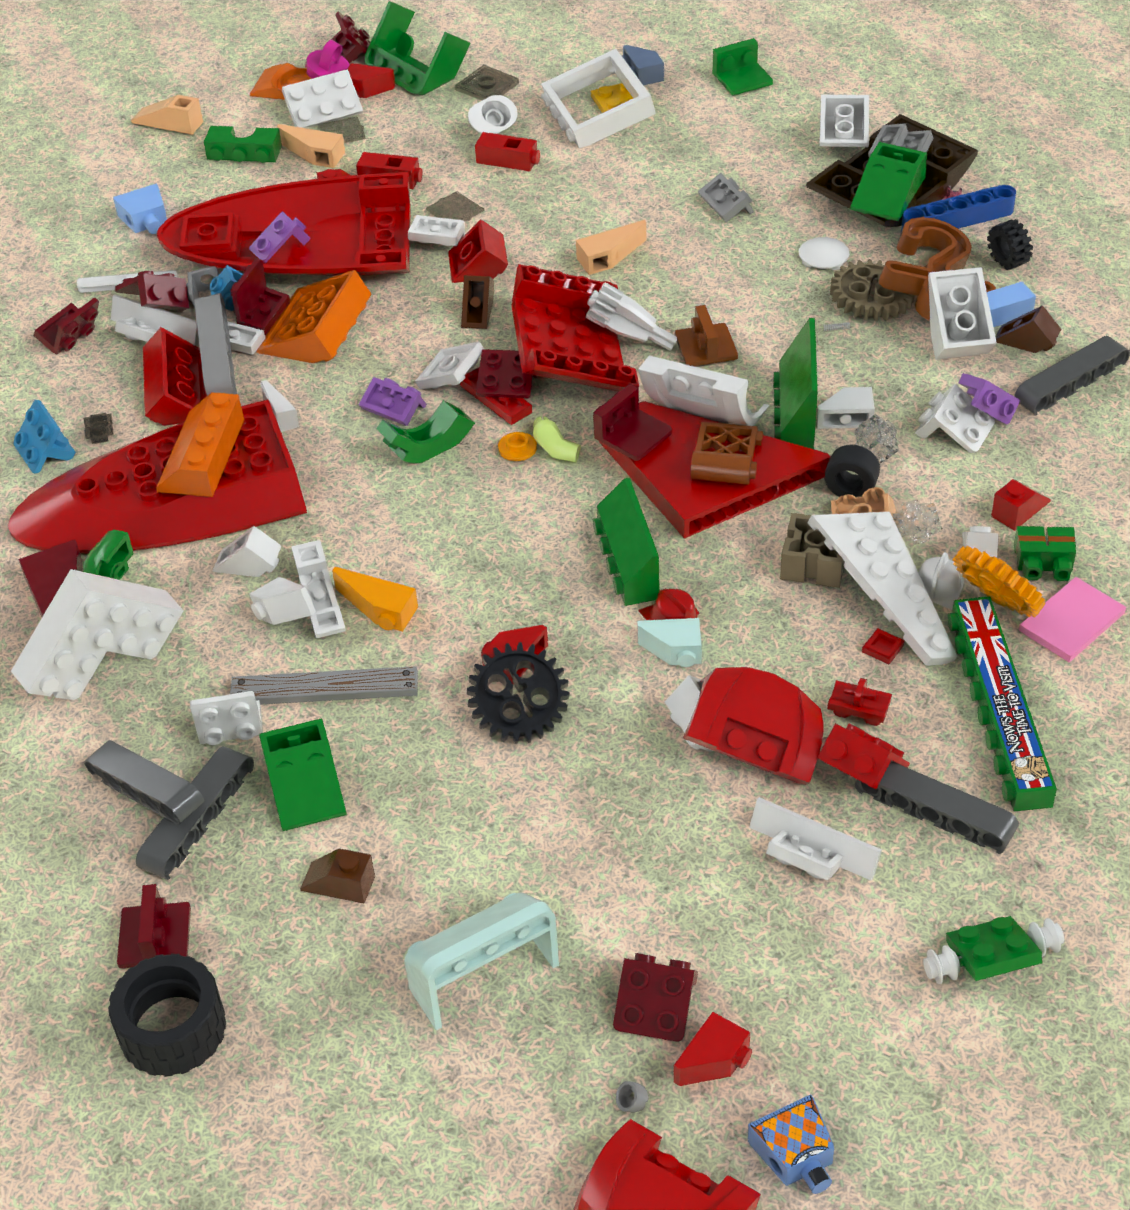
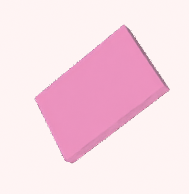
[1019,577,1126,662]

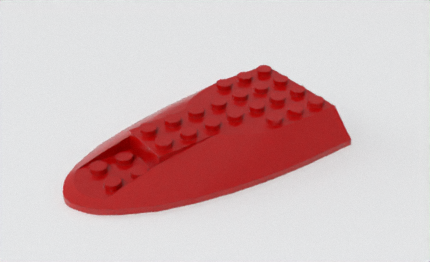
[157,172,411,276]

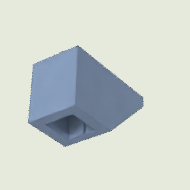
[621,45,664,86]

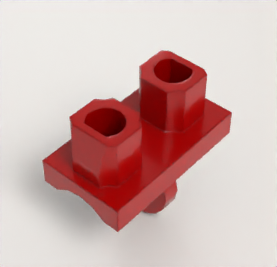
[827,678,892,726]

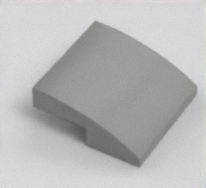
[868,124,933,158]

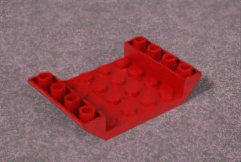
[511,264,639,392]

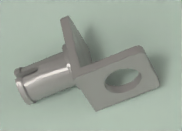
[186,266,219,308]

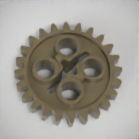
[830,259,915,321]

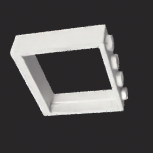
[541,49,656,148]

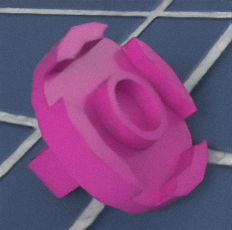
[305,39,350,79]

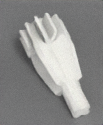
[586,282,677,351]

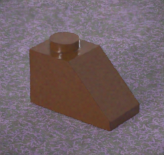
[461,275,495,329]
[995,305,1062,353]
[300,848,375,904]

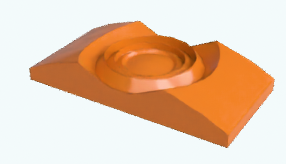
[250,63,311,100]

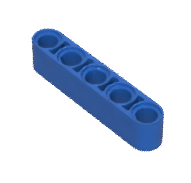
[901,185,1016,232]

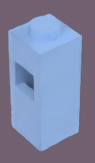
[987,282,1036,327]

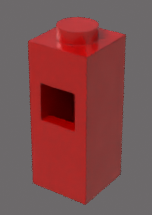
[475,132,540,171]
[356,152,423,189]

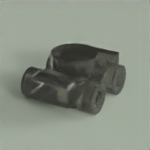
[83,413,114,444]

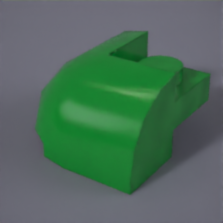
[83,530,134,580]

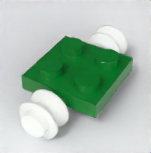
[923,916,1064,984]

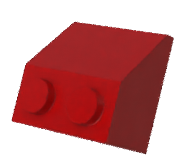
[448,219,508,283]

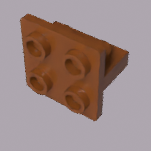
[675,305,738,366]

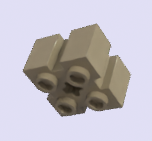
[780,513,845,588]

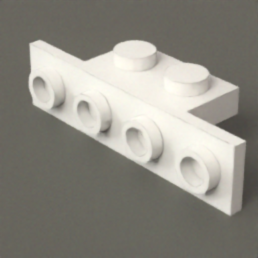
[110,295,198,346]
[749,797,882,880]

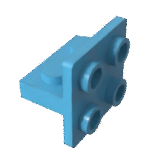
[13,400,76,473]

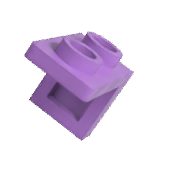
[249,211,311,263]

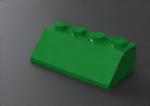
[593,478,660,606]

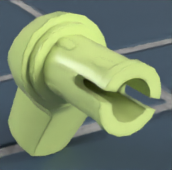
[533,416,581,463]

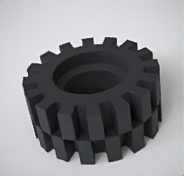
[987,219,1033,270]

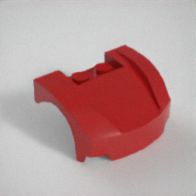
[683,667,824,785]
[574,1119,761,1210]

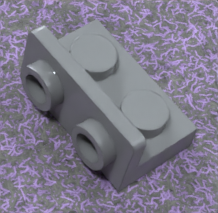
[698,173,754,222]

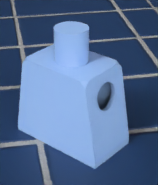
[113,183,167,234]

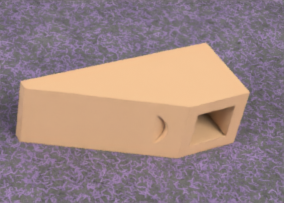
[131,95,203,135]
[277,124,345,168]
[576,220,647,275]

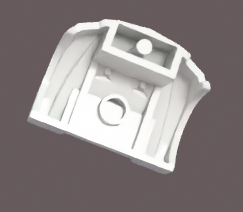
[638,356,769,426]

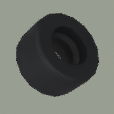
[824,444,880,497]

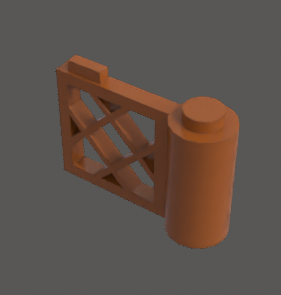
[691,422,763,484]

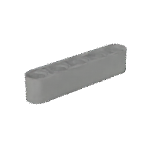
[194,293,237,396]

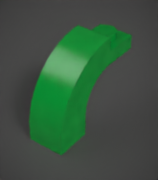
[376,400,475,463]

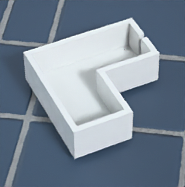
[11,569,184,700]

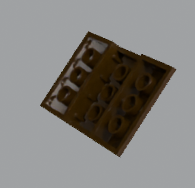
[806,114,978,227]

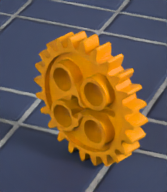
[952,546,1046,618]

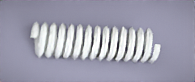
[824,322,851,331]

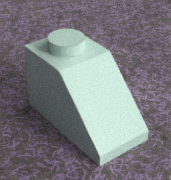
[637,618,702,667]

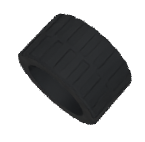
[108,953,226,1077]

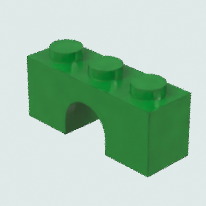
[204,126,282,163]

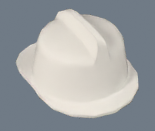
[468,95,518,134]
[918,552,964,610]

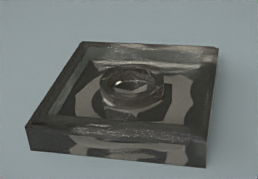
[455,65,519,101]

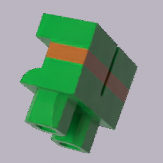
[1013,526,1076,581]

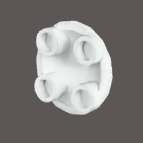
[799,237,850,270]

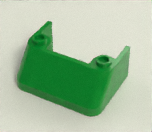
[365,1,471,95]

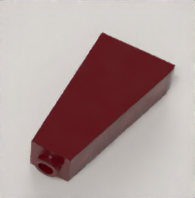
[18,540,82,617]

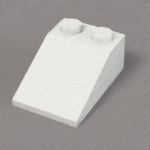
[820,95,869,147]
[928,267,997,360]

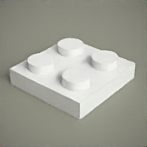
[415,341,484,390]

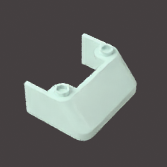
[404,893,559,1030]

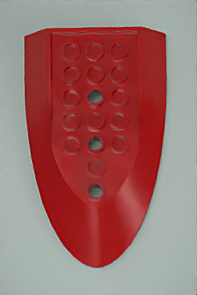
[8,399,307,554]

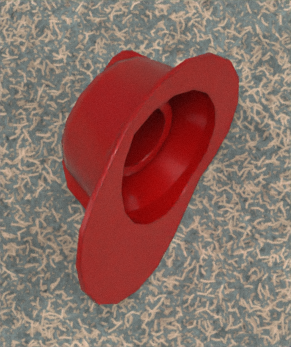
[638,588,700,620]

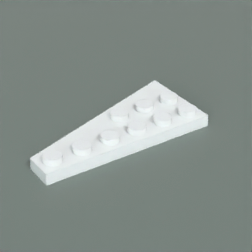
[807,512,958,666]

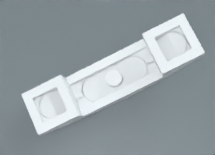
[291,540,346,639]

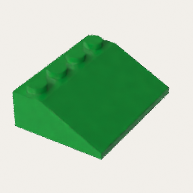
[773,318,818,449]

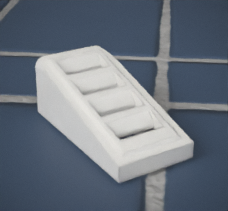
[260,380,299,432]

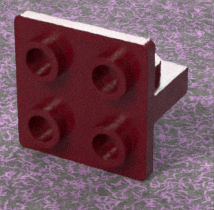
[332,11,370,64]
[117,884,191,969]

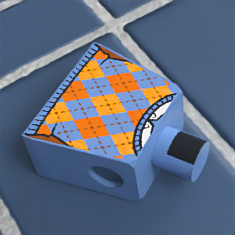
[748,1094,834,1194]

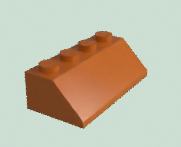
[156,392,244,497]

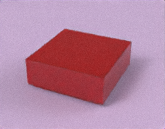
[862,628,905,665]

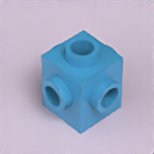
[210,265,243,311]

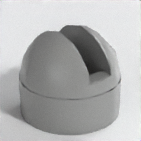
[616,1081,649,1113]

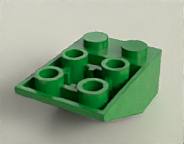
[850,142,927,221]
[259,718,347,831]

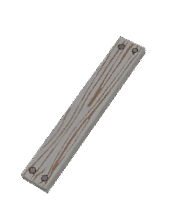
[230,666,418,705]

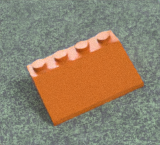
[256,270,372,363]

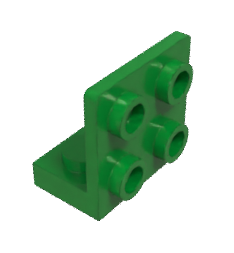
[712,38,773,95]

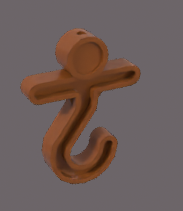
[878,217,996,321]

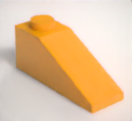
[332,567,418,632]

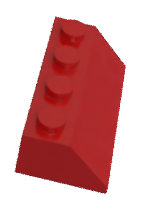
[143,327,207,426]

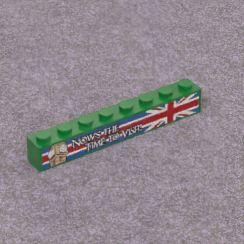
[948,596,1057,812]

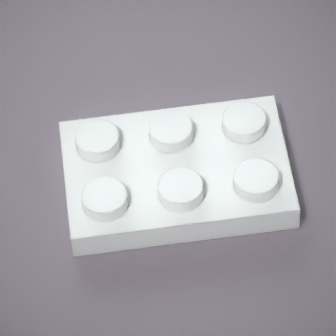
[282,69,363,129]

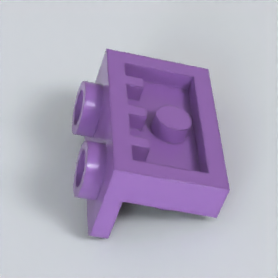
[959,373,1020,425]
[359,377,427,426]

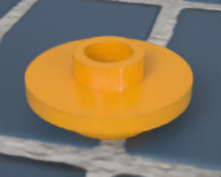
[498,432,537,461]

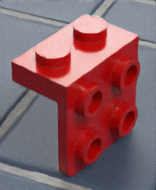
[817,723,910,789]

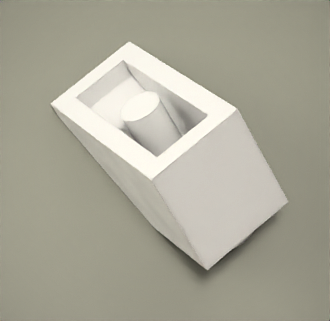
[817,387,875,429]
[212,526,281,577]
[249,577,317,625]

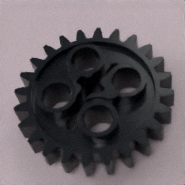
[467,642,570,744]

